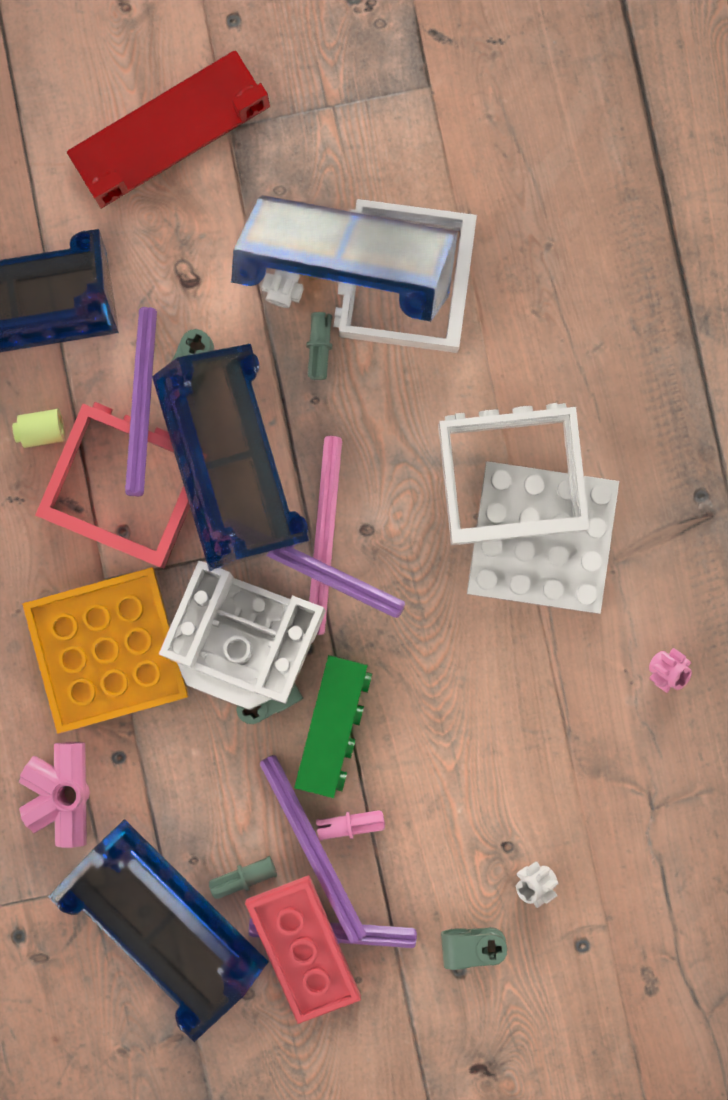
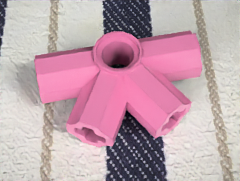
[19,742,90,848]

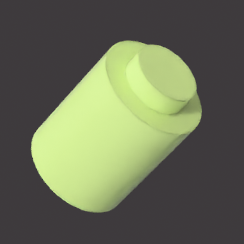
[12,408,65,448]

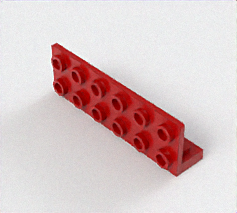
[67,51,270,209]

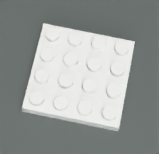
[467,461,619,614]

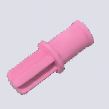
[316,811,385,841]

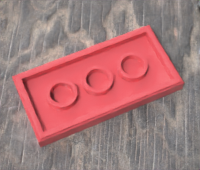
[245,875,361,1024]

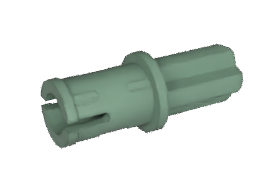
[306,312,333,380]
[209,856,277,899]

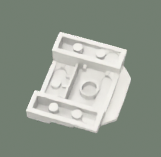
[159,561,326,710]

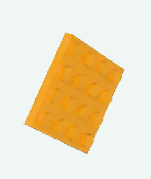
[22,567,189,734]

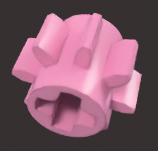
[649,648,692,693]

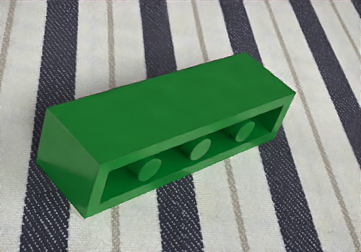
[294,655,373,798]

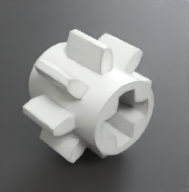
[261,267,304,308]
[515,862,558,908]

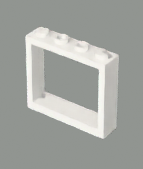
[333,199,477,353]
[438,403,590,545]

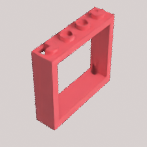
[35,402,211,569]

